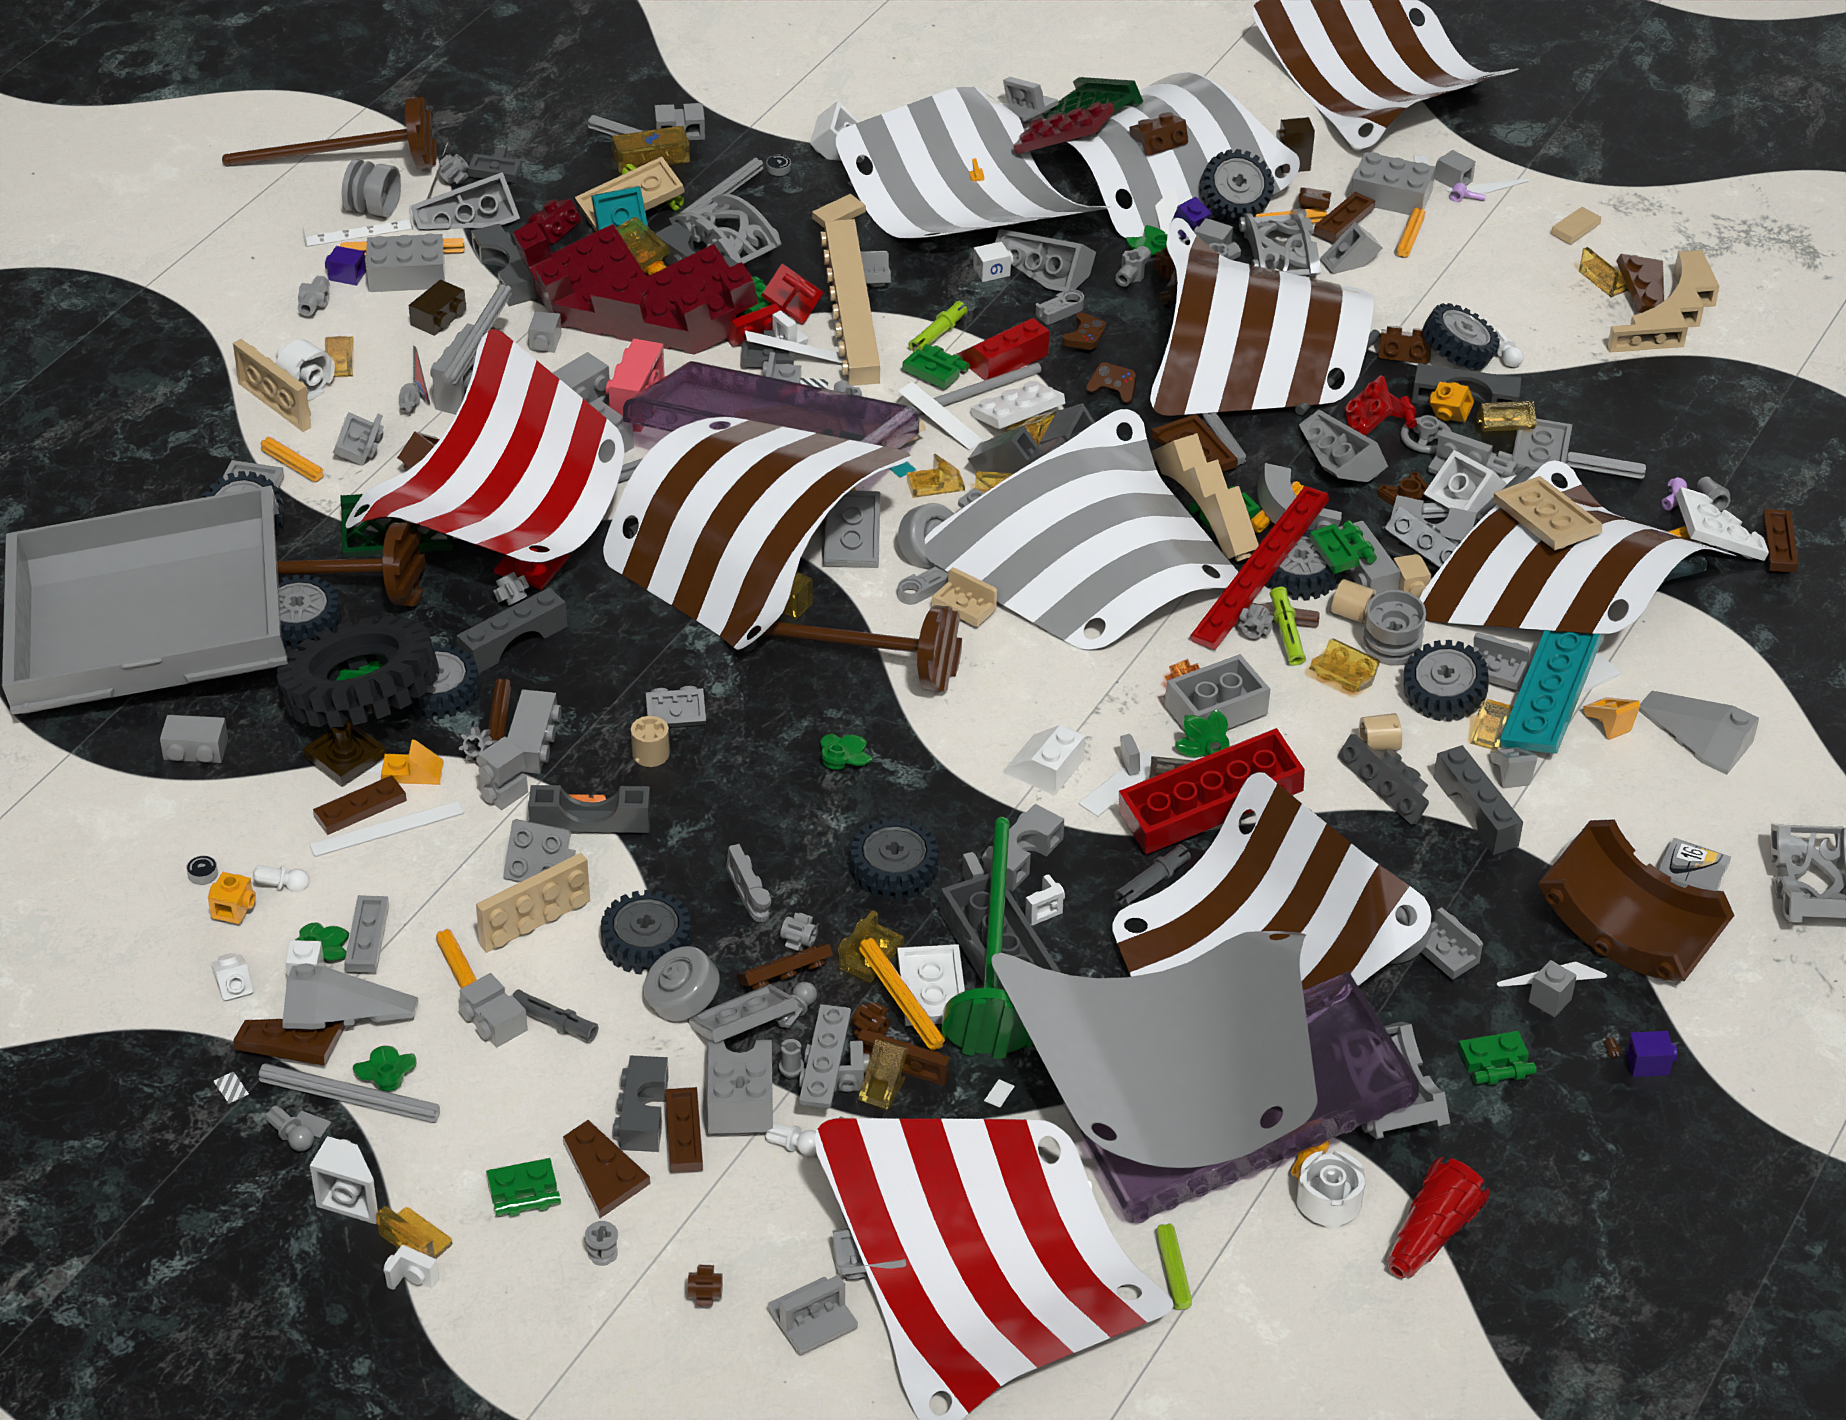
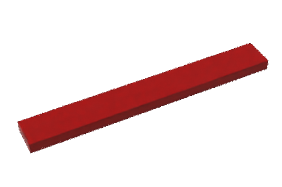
[1190,486,1329,650]

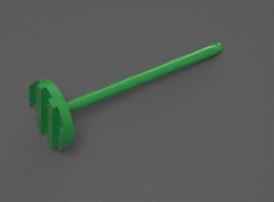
[942,817,1033,1059]

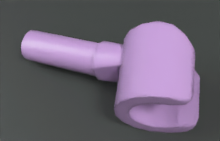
[1450,183,1486,202]

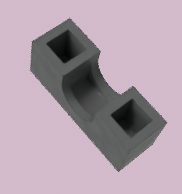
[614,1055,669,1152]

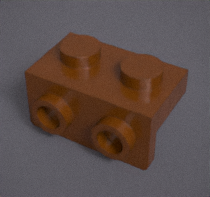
[1129,112,1188,156]
[1378,326,1432,364]

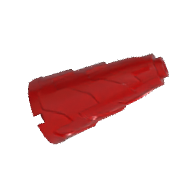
[1388,1157,1490,1278]

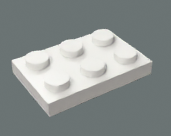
[971,381,1065,429]
[897,944,965,1026]

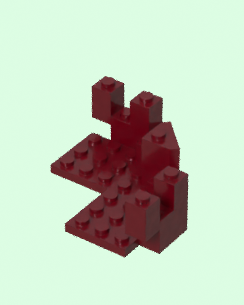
[513,221,758,355]

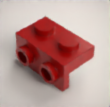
[728,303,781,347]

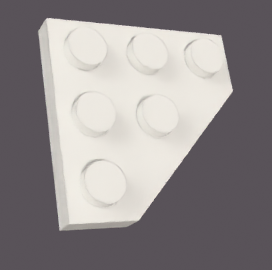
[1676,487,1769,561]

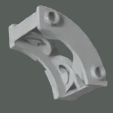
[669,194,781,264]
[1239,209,1321,277]
[1771,824,1846,923]
[1329,1022,1450,1139]

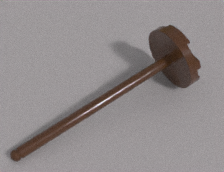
[222,96,437,170]
[278,523,425,607]
[749,605,962,691]

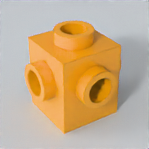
[1430,382,1474,422]
[208,872,256,924]

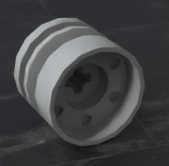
[341,159,401,218]
[1363,590,1426,665]

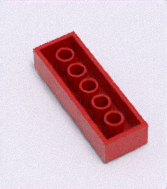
[1119,728,1305,855]

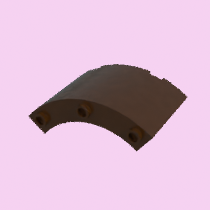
[1538,819,1735,981]

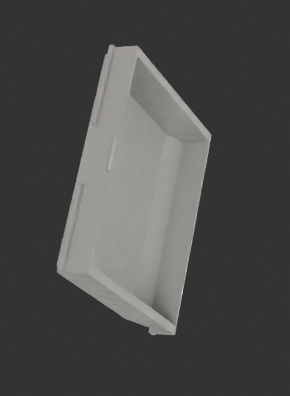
[2,485,288,715]

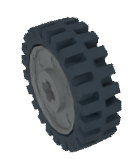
[850,818,939,900]
[601,890,692,975]

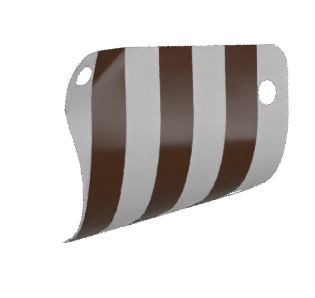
[1253,0,1518,149]
[1150,218,1374,416]
[603,417,911,650]
[1419,460,1736,634]
[1113,772,1431,1026]

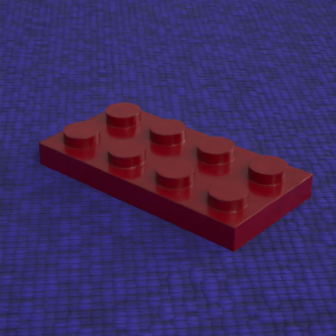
[1013,102,1115,154]

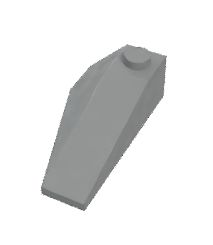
[411,172,520,230]
[995,229,1096,292]
[1299,410,1388,482]
[282,963,418,1029]

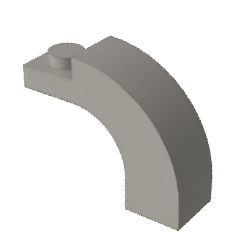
[1257,463,1342,533]

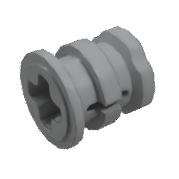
[585,1221,618,1266]

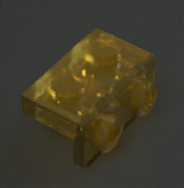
[1309,638,1380,693]
[838,910,904,983]

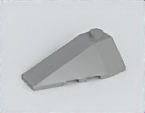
[1639,691,1759,775]

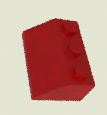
[957,318,1049,381]

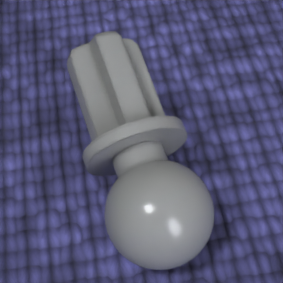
[399,383,421,412]
[775,982,817,1028]
[265,1106,314,1152]

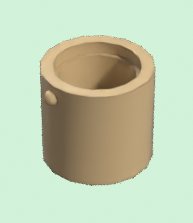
[1331,579,1376,624]
[1359,713,1402,751]
[631,716,670,767]

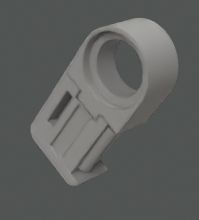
[1035,289,1084,325]
[898,564,948,605]

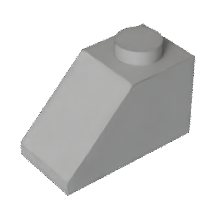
[1321,222,1383,274]

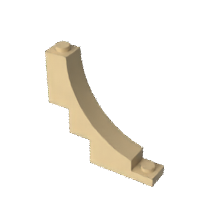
[1607,250,1720,353]
[1151,434,1259,562]

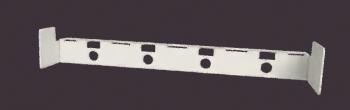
[303,205,414,246]

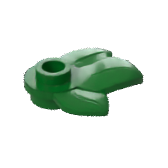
[1126,225,1168,256]
[1175,709,1230,758]
[820,734,873,769]
[295,922,349,961]
[353,1045,417,1091]

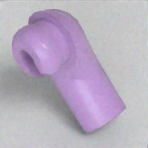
[1662,477,1687,511]

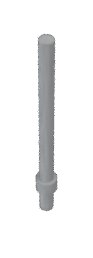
[903,363,1041,418]

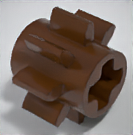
[1153,248,1175,279]
[852,1002,891,1036]
[687,1265,723,1307]

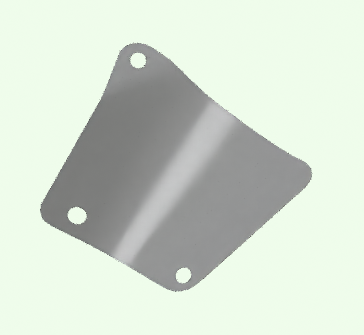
[992,931,1318,1168]

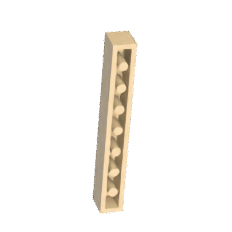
[820,219,880,386]

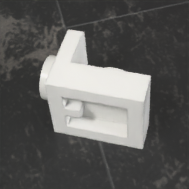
[773,311,808,344]
[1025,874,1065,926]
[384,1245,439,1290]

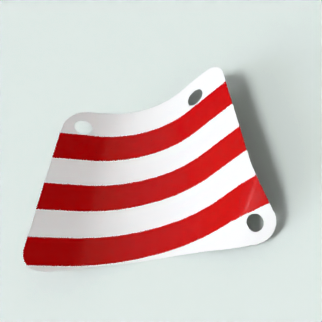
[346,329,625,562]
[814,1118,1174,1420]

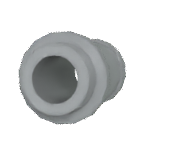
[779,1039,804,1079]

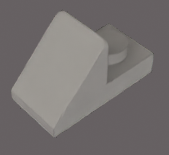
[1490,747,1537,788]

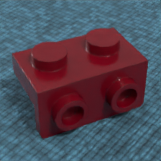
[522,198,581,244]

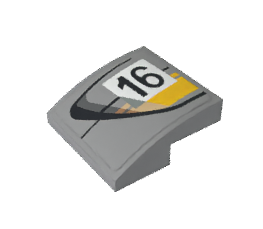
[1659,838,1731,891]

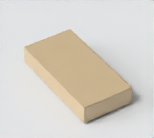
[812,194,866,228]
[1551,207,1602,244]

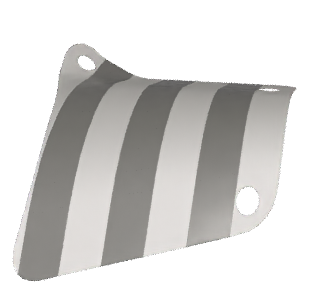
[1066,71,1300,238]
[836,87,1111,238]
[925,409,1238,650]

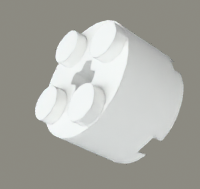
[275,339,335,400]
[1296,1150,1365,1230]

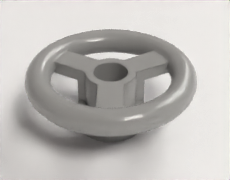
[1400,415,1452,454]

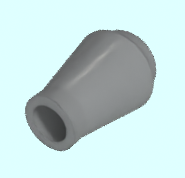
[1697,477,1731,511]

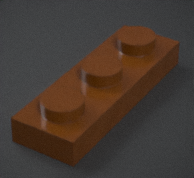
[1314,192,1376,242]
[1762,509,1799,572]
[313,775,407,835]
[737,944,833,990]
[858,1029,950,1086]
[665,1087,703,1173]

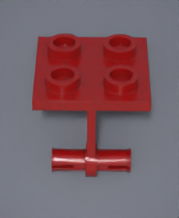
[761,264,824,325]
[1344,375,1417,436]
[494,545,570,590]

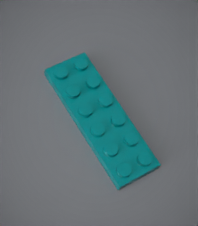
[1500,630,1604,754]

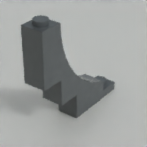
[968,425,1066,479]

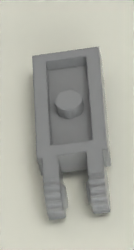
[726,844,772,923]

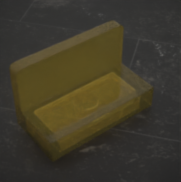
[1579,247,1629,298]
[1476,401,1537,431]
[376,1206,453,1259]

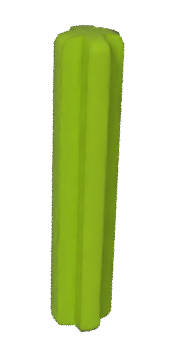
[1156,1223,1192,1310]

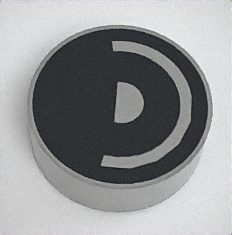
[766,155,791,176]
[186,855,218,885]

